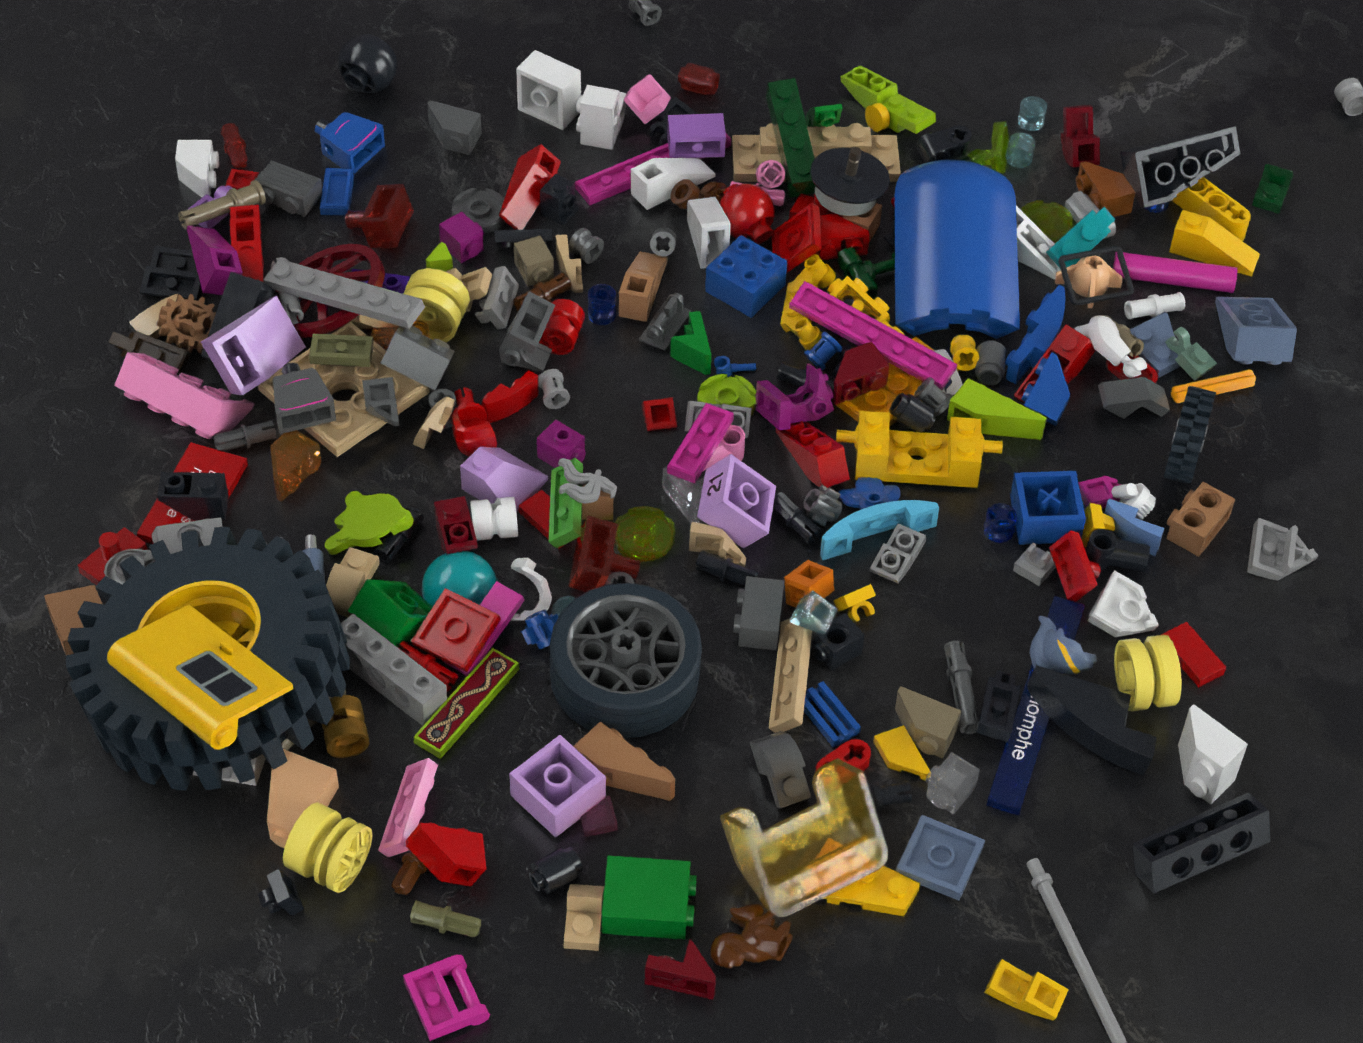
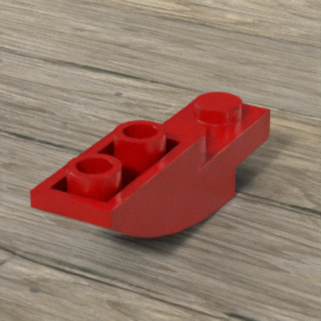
[230,205,265,283]

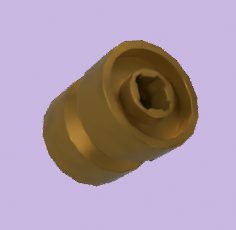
[322,695,369,758]

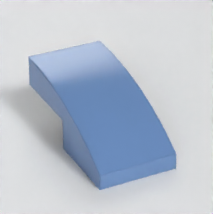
[1104,499,1164,556]

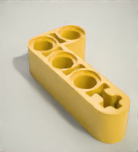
[1171,177,1251,241]

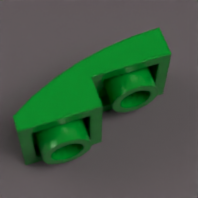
[805,104,843,127]

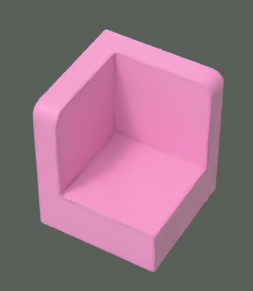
[624,74,671,124]

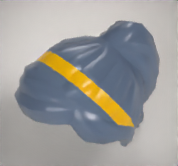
[1029,616,1097,675]

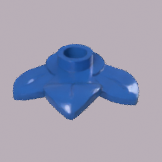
[839,477,901,510]

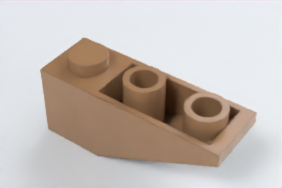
[619,251,668,322]
[573,722,675,801]

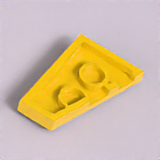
[796,839,920,917]

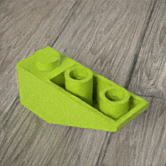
[947,378,1047,440]

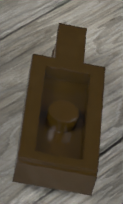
[109,331,191,375]

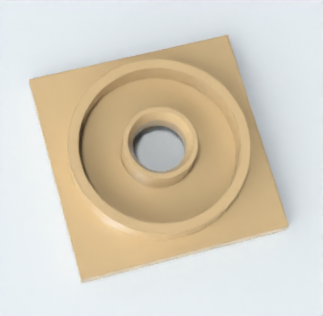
[258,322,430,457]

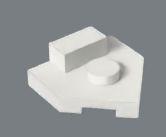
[1088,570,1159,637]

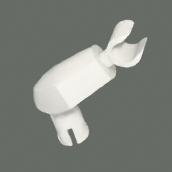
[1074,315,1147,378]

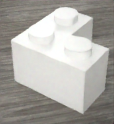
[576,85,626,150]

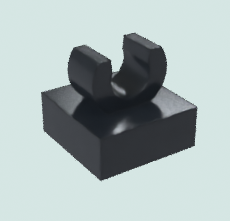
[258,869,304,916]

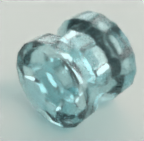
[1018,96,1047,131]
[1005,132,1036,168]

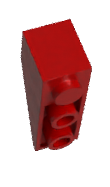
[499,144,561,230]
[1014,324,1095,403]
[775,421,850,488]

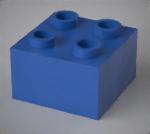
[705,235,787,318]
[1010,471,1086,545]

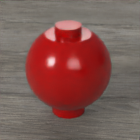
[719,184,775,244]

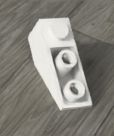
[631,158,715,210]

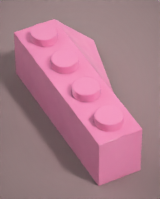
[114,352,255,439]

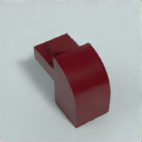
[1061,105,1100,168]

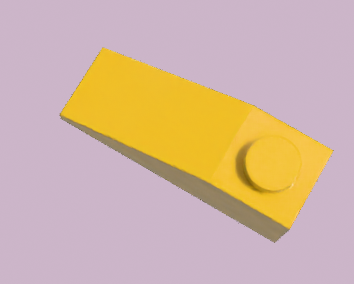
[1169,210,1260,277]

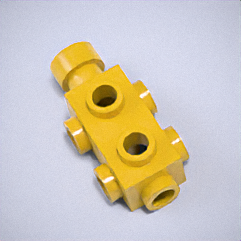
[827,276,905,335]

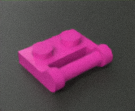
[403,955,490,1041]

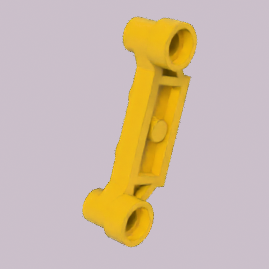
[780,254,836,350]

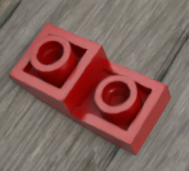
[482,370,539,423]

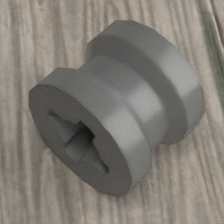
[568,228,604,264]

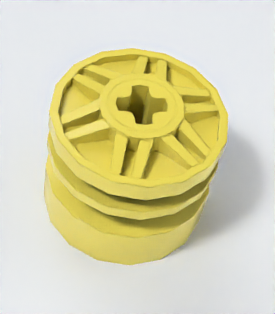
[283,802,373,893]

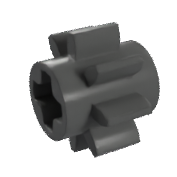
[804,485,842,526]

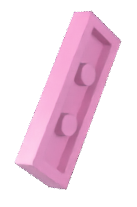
[378,758,438,857]

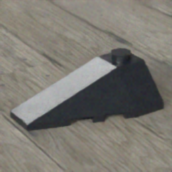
[1120,126,1240,208]

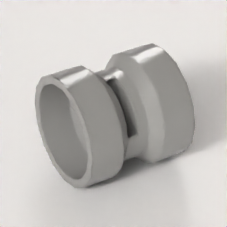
[1334,78,1363,116]

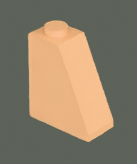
[267,749,339,848]

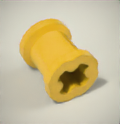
[950,335,979,371]

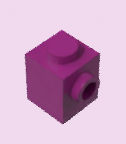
[439,211,484,263]
[537,420,586,468]

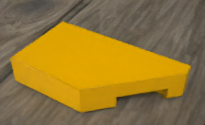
[873,725,931,781]

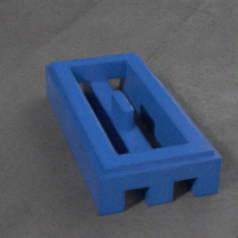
[804,681,861,748]

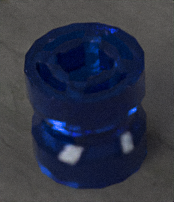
[587,284,616,325]

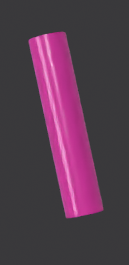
[1113,252,1237,293]

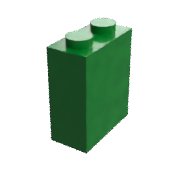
[602,855,697,940]

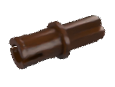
[391,851,428,895]

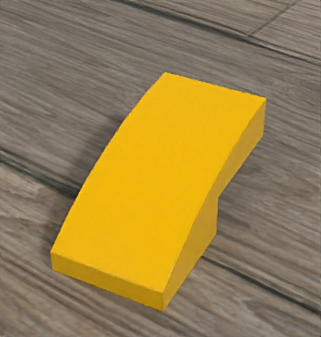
[984,959,1069,1021]

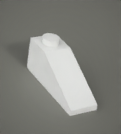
[1016,206,1061,279]

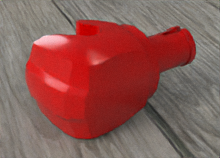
[451,387,497,456]

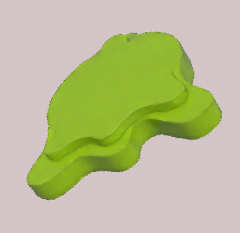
[325,491,414,555]

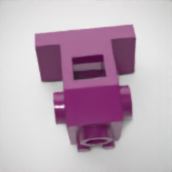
[755,363,834,430]

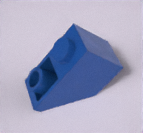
[1021,352,1070,426]

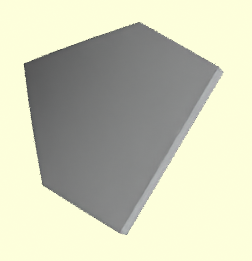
[1247,518,1318,581]

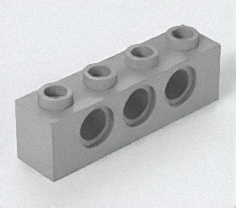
[341,614,447,726]

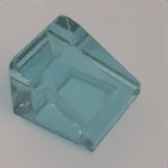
[790,590,838,634]

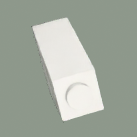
[687,197,731,269]

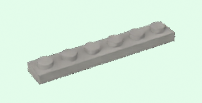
[263,259,425,329]

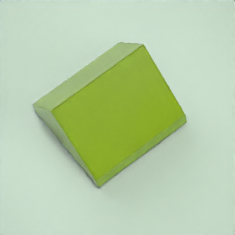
[426,242,453,271]

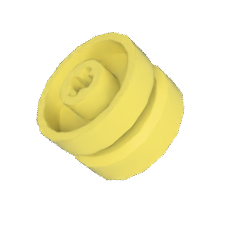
[403,268,470,342]
[1114,634,1182,712]

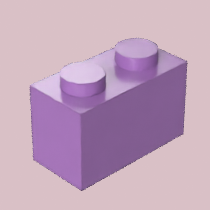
[667,113,726,158]

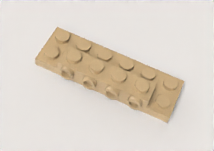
[732,123,901,182]

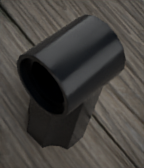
[1085,529,1150,572]

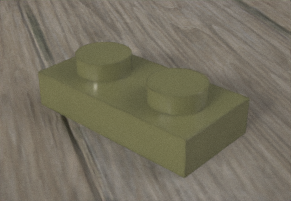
[309,333,374,367]

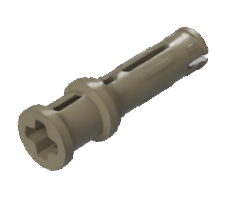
[178,180,266,230]

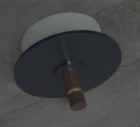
[810,147,890,216]

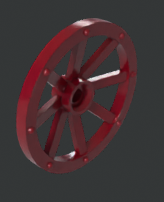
[275,244,385,338]

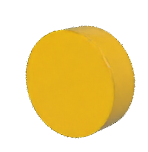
[865,103,890,132]

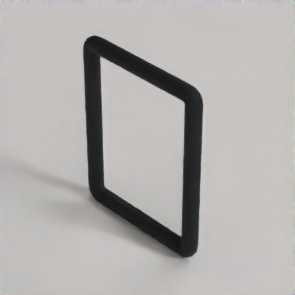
[1058,246,1134,306]

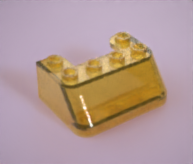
[720,758,888,917]

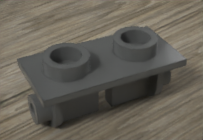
[639,293,691,351]

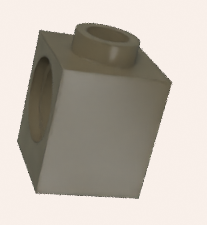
[514,236,554,287]

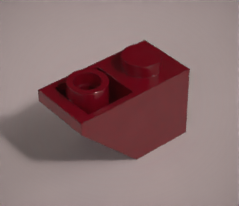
[832,341,890,405]
[434,496,478,554]

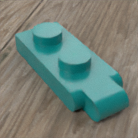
[1046,207,1116,268]

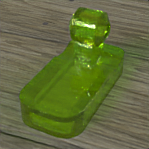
[969,121,1009,174]

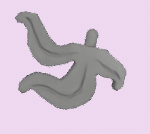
[558,458,617,503]

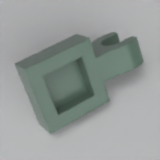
[1165,327,1217,381]

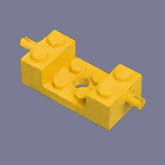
[836,410,1003,488]

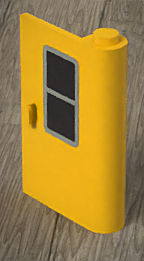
[107,605,293,750]

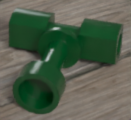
[837,247,895,299]

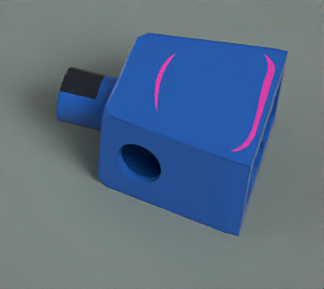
[315,112,385,174]

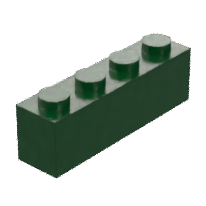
[766,78,816,197]

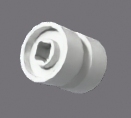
[470,497,518,541]

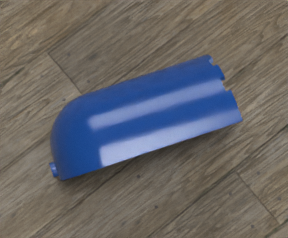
[895,160,1020,339]

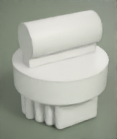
[1111,483,1156,520]

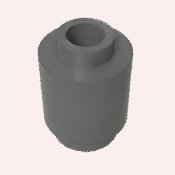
[975,341,1006,385]

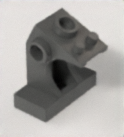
[499,291,555,372]

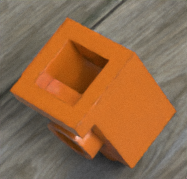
[784,560,834,614]

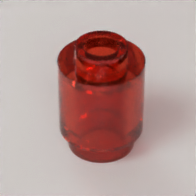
[678,62,720,95]

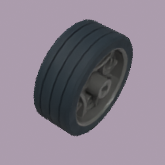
[550,583,702,738]

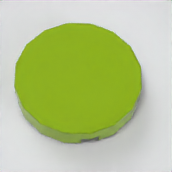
[697,374,756,416]

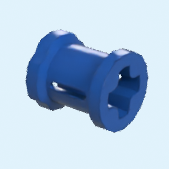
[804,331,843,370]

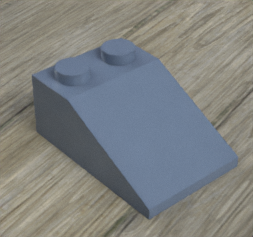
[1215,297,1297,365]

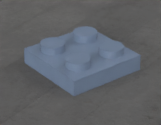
[896,815,985,901]

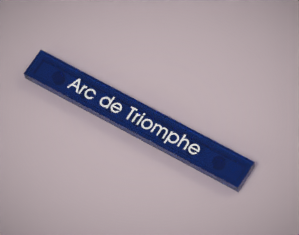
[986,596,1085,815]

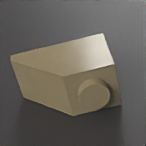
[895,686,961,758]

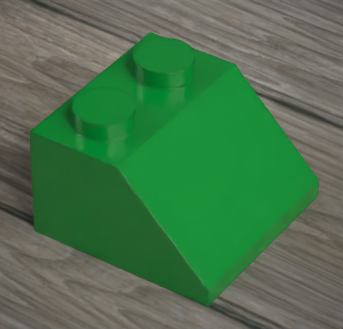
[348,579,432,650]

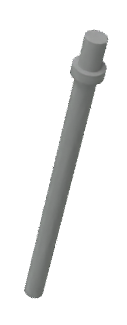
[1026,858,1127,1043]

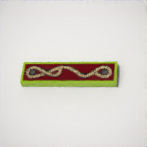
[413,648,519,759]

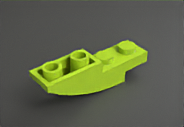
[841,65,936,134]

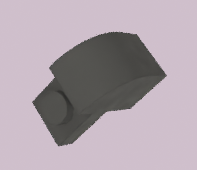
[749,731,811,808]

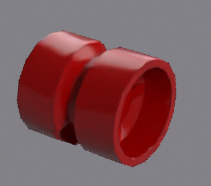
[539,299,585,355]

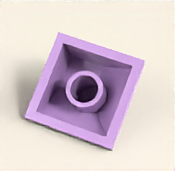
[460,447,548,512]

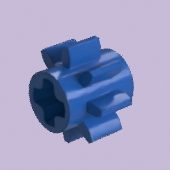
[521,609,558,649]

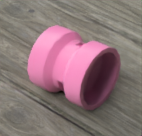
[756,160,785,188]

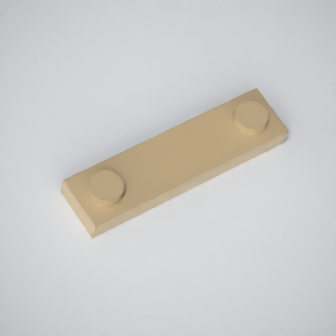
[769,612,814,733]

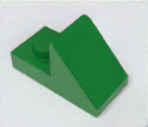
[670,311,711,375]

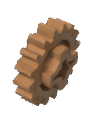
[157,294,216,354]

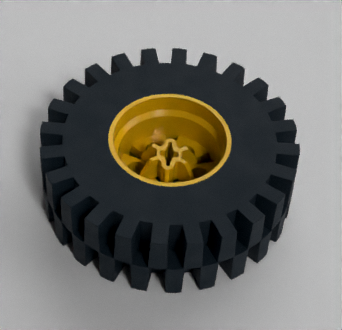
[66,527,350,790]

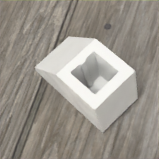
[175,140,219,197]

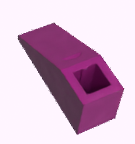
[187,226,242,295]

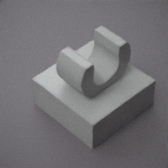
[1013,543,1056,586]

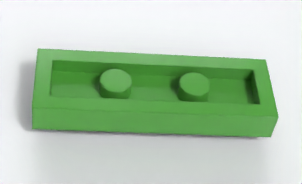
[549,458,583,548]

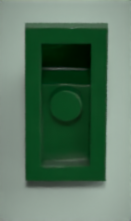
[1252,164,1294,214]

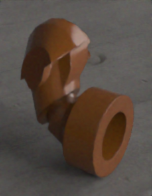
[670,179,727,209]

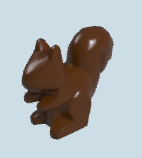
[710,904,793,969]

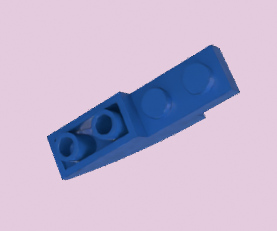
[1005,285,1066,384]

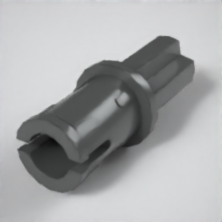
[214,420,277,451]

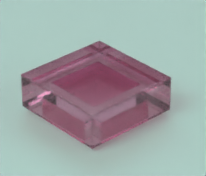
[580,796,618,837]

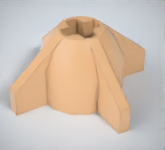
[1055,255,1123,309]

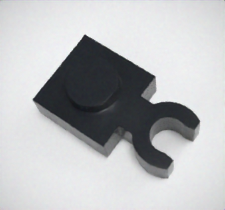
[649,97,697,145]

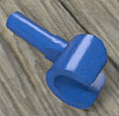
[714,356,756,377]

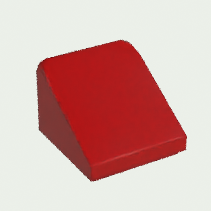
[641,397,677,431]

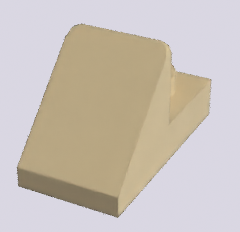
[564,884,605,951]

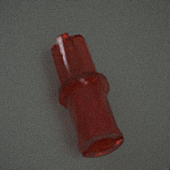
[221,123,248,168]

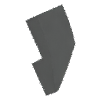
[362,377,399,426]

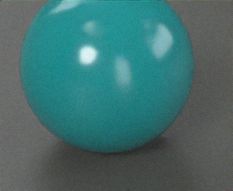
[422,551,497,607]

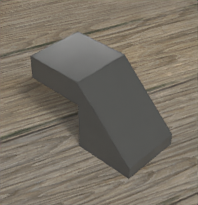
[1098,377,1170,419]

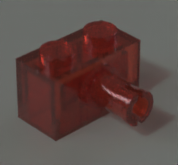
[345,184,414,248]
[568,516,641,592]

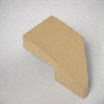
[556,234,583,293]

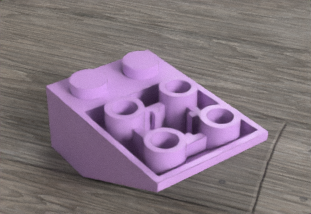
[201,296,306,395]

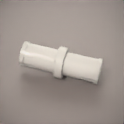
[1124,292,1185,319]

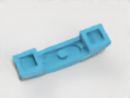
[820,500,939,560]

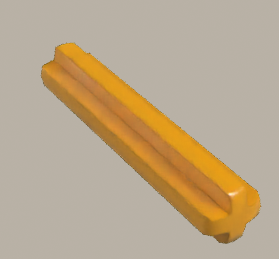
[1171,369,1256,404]

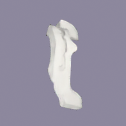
[511,558,552,621]

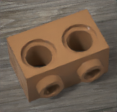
[1167,482,1235,557]

